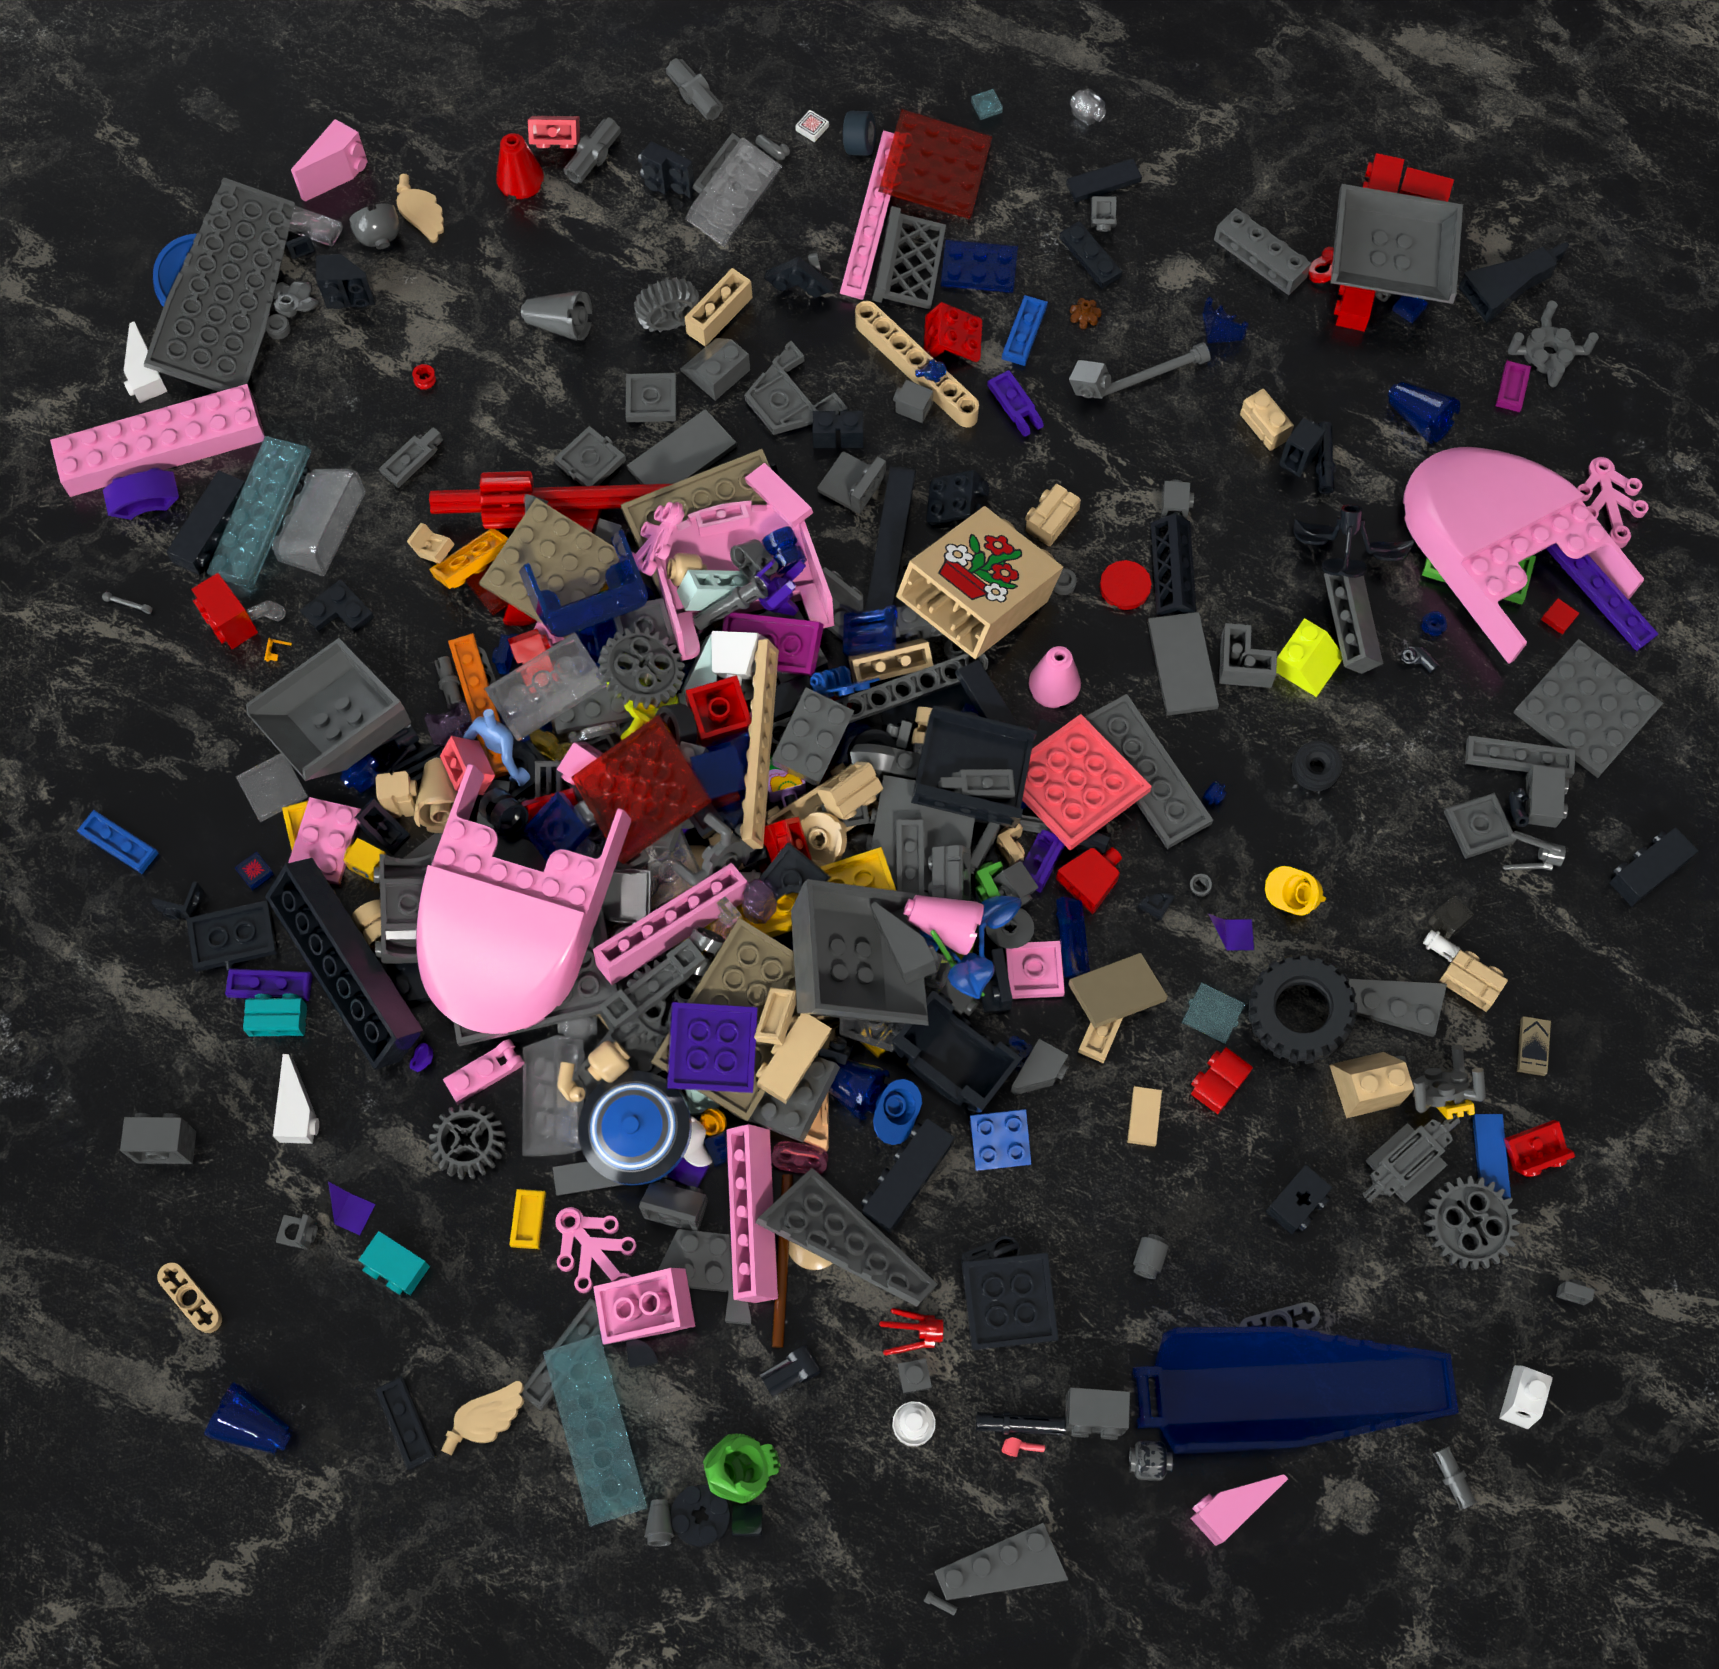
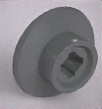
[986,908,1034,949]

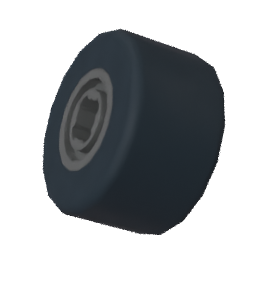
[843,111,876,156]

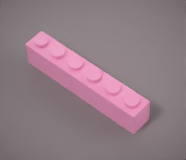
[593,863,749,985]
[727,1124,778,1303]

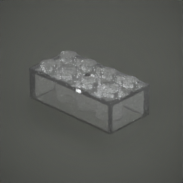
[685,137,782,248]
[484,633,608,741]

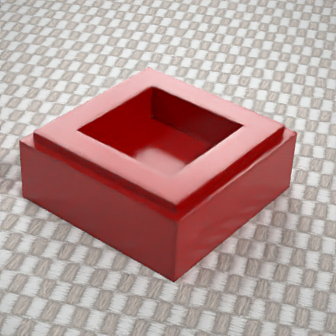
[1541,598,1579,635]

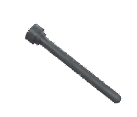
[1104,342,1210,396]

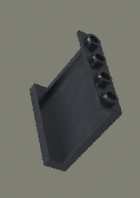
[911,705,1038,828]

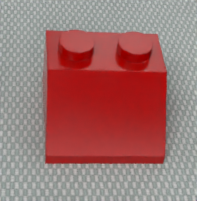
[686,675,752,747]

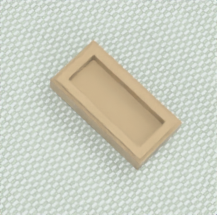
[754,987,797,1045]
[1127,1086,1162,1147]

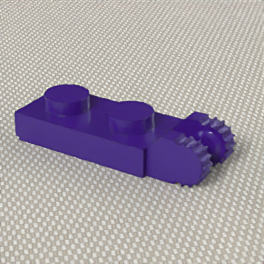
[987,370,1044,436]

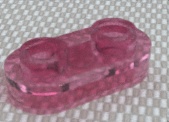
[771,1141,828,1174]

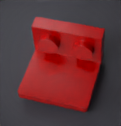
[924,302,982,362]

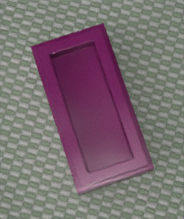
[1495,361,1531,412]

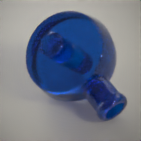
[915,359,946,383]

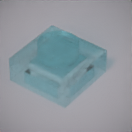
[971,89,1003,120]

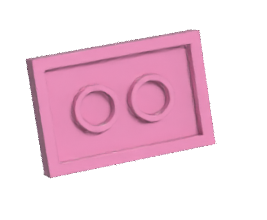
[288,797,361,886]

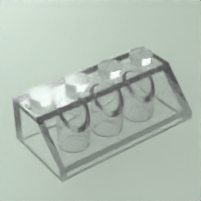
[523,1035,584,1156]

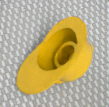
[1265,866,1326,916]

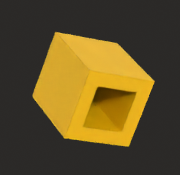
[343,838,386,882]

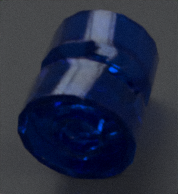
[761,526,807,575]

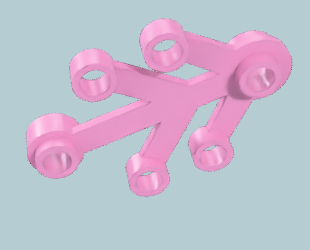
[1577,457,1649,548]
[620,502,684,576]
[556,1207,637,1293]

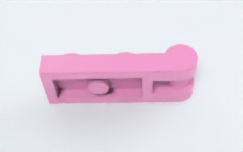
[443,1039,525,1105]

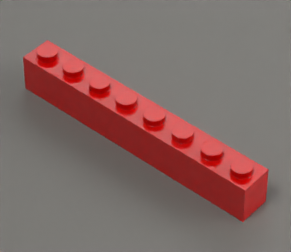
[1334,153,1405,332]

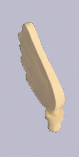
[396,174,444,243]
[441,1381,524,1455]

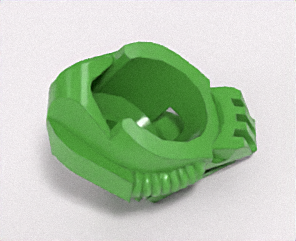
[703,1433,781,1504]

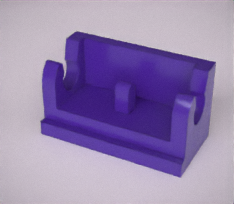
[1023,830,1065,893]

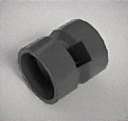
[689,926,725,977]

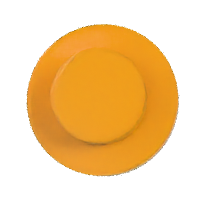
[699,1108,727,1135]

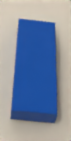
[1002,295,1048,366]
[77,810,159,874]
[1472,1114,1511,1199]

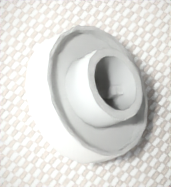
[892,1401,935,1447]

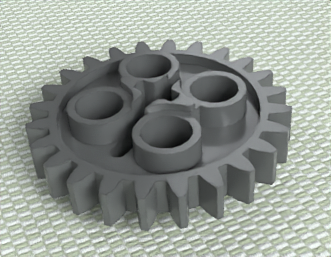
[598,627,685,709]
[624,958,700,1048]
[1424,1176,1520,1270]

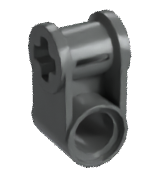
[730,539,778,583]

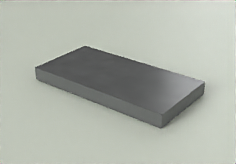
[627,409,737,485]
[1147,612,1219,716]

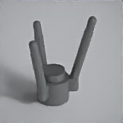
[1503,831,1566,871]

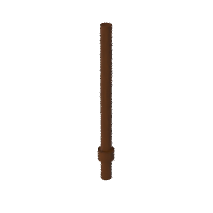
[772,1174,793,1348]

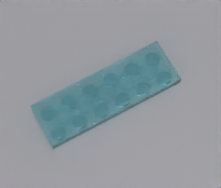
[206,436,311,588]
[543,1335,647,1527]

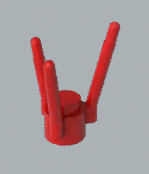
[879,1308,943,1355]

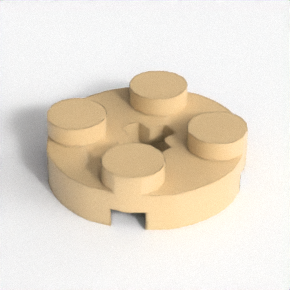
[800,812,847,867]

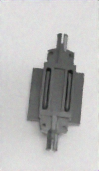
[1362,1113,1460,1203]

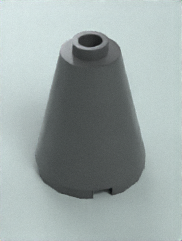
[521,290,592,341]

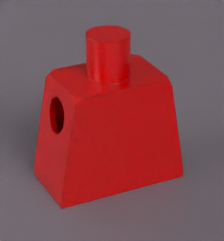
[1056,847,1122,914]

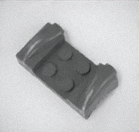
[374,854,435,964]

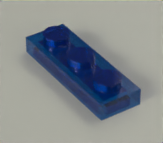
[1056,896,1090,979]

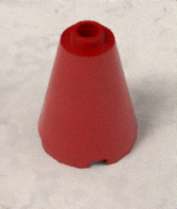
[496,133,544,199]

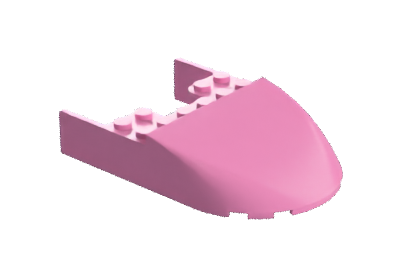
[1403,447,1644,664]
[416,764,631,1034]

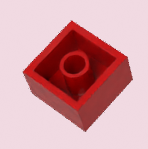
[191,573,258,649]

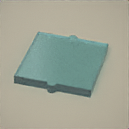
[1182,982,1245,1044]

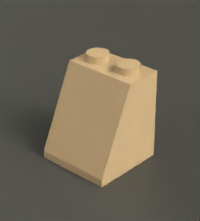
[1330,1052,1414,1118]

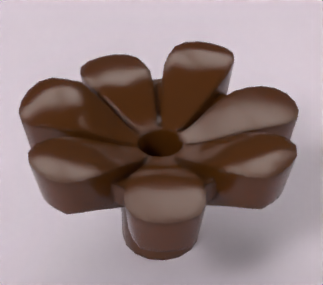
[1069,298,1102,329]

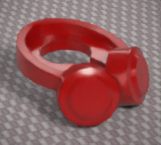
[1308,247,1334,283]

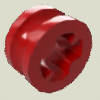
[412,364,436,389]

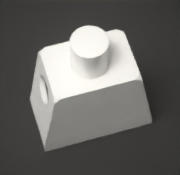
[711,631,767,686]
[1499,1365,1552,1429]

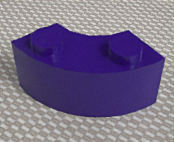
[103,468,179,520]

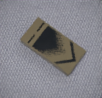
[1517,1016,1551,1076]

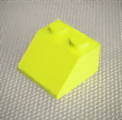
[1276,618,1343,697]

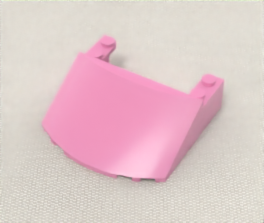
[653,501,834,661]

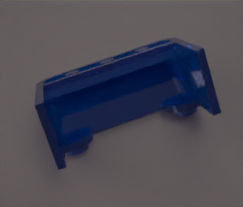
[519,529,648,637]

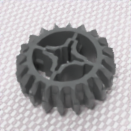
[634,277,700,333]
[429,1103,506,1179]

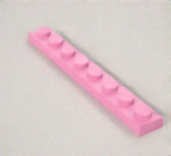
[840,130,906,300]

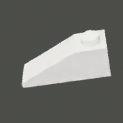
[124,322,167,403]
[273,1054,319,1144]

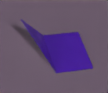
[1208,914,1254,951]
[328,1182,375,1235]

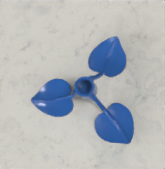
[920,896,1022,999]

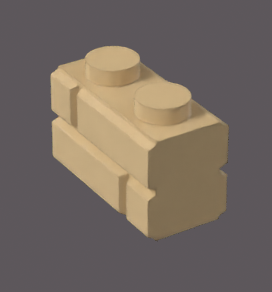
[1240,389,1294,451]
[1025,484,1081,546]
[817,762,883,820]
[376,771,419,818]
[1439,950,1508,1012]

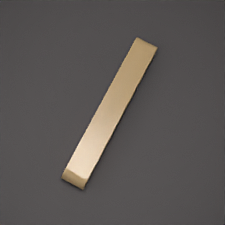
[855,301,979,428]

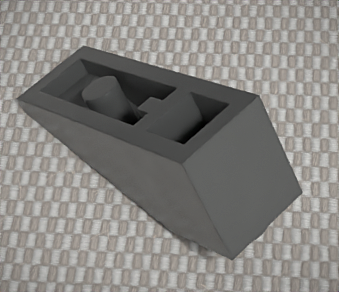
[871,902,939,985]

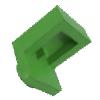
[975,861,1003,902]

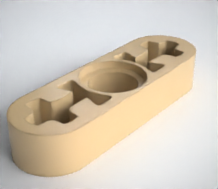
[157,1263,222,1333]

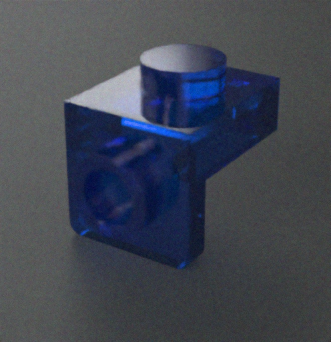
[492,634,519,675]

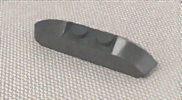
[850,744,921,780]

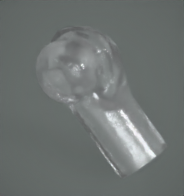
[247,600,286,621]

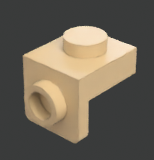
[407,523,455,564]

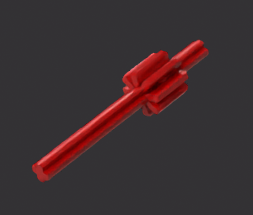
[429,471,672,529]

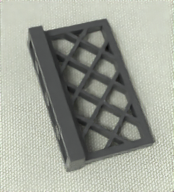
[872,206,946,309]

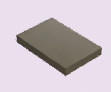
[1068,953,1168,1028]

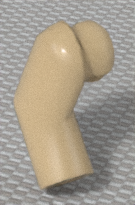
[557,1062,585,1103]

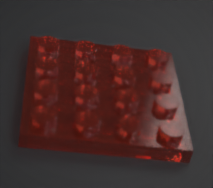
[878,109,992,219]
[571,715,712,864]

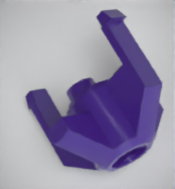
[755,558,806,616]

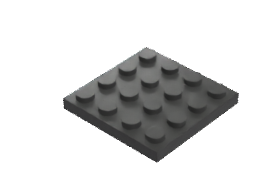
[1513,639,1663,778]

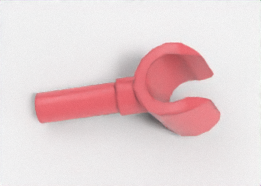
[1002,1437,1045,1457]

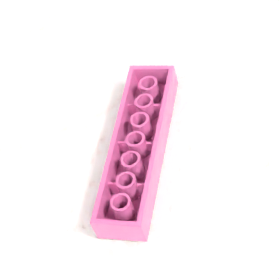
[50,384,266,497]

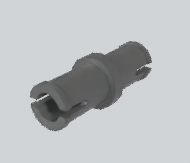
[434,656,464,710]
[1432,1446,1477,1510]

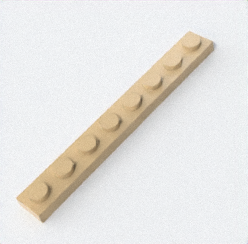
[740,639,779,849]

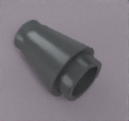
[644,1499,674,1547]

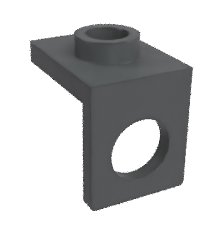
[276,1214,318,1250]

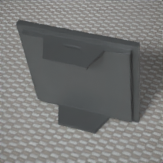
[603,867,652,924]

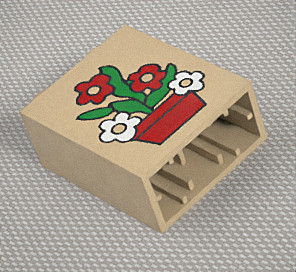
[896,506,1063,659]

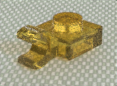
[529,728,572,761]

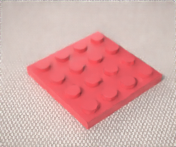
[1022,714,1152,850]

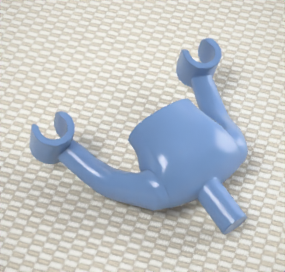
[463,709,530,787]

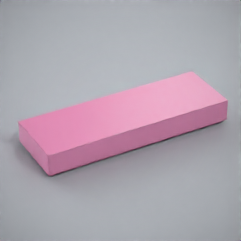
[745,463,813,528]

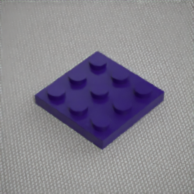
[667,1002,758,1093]

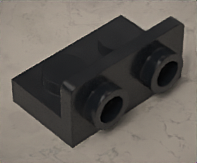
[981,948,1013,1014]

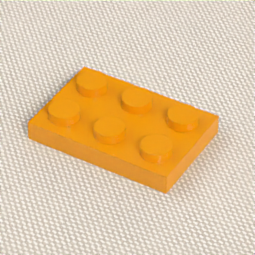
[429,529,509,589]

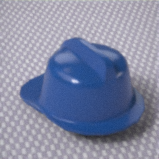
[873,1079,922,1145]

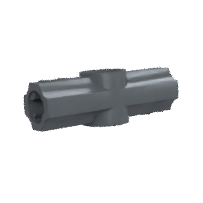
[666,58,723,121]
[564,118,621,184]

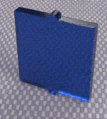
[690,745,746,801]

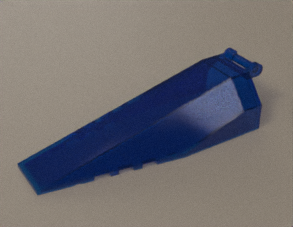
[1133,1326,1459,1454]

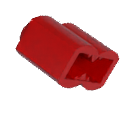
[1191,1047,1253,1114]

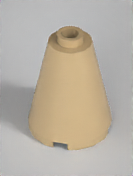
[414,758,458,833]

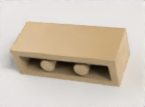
[685,268,752,347]
[848,638,933,682]
[756,1014,832,1104]

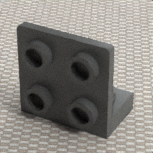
[818,452,886,514]
[804,567,863,641]

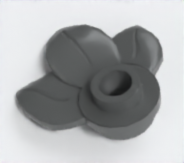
[274,281,319,317]

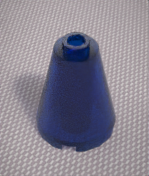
[1388,382,1461,444]
[817,1055,890,1120]
[204,1382,292,1454]

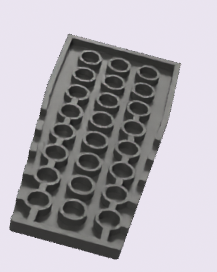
[144,178,295,392]

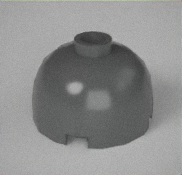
[349,204,400,249]

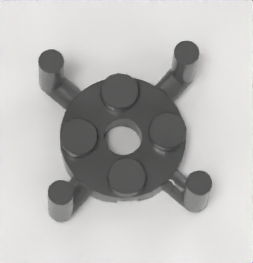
[1508,301,1599,387]
[672,813,756,886]
[1396,1045,1486,1113]

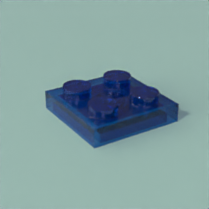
[523,791,592,862]

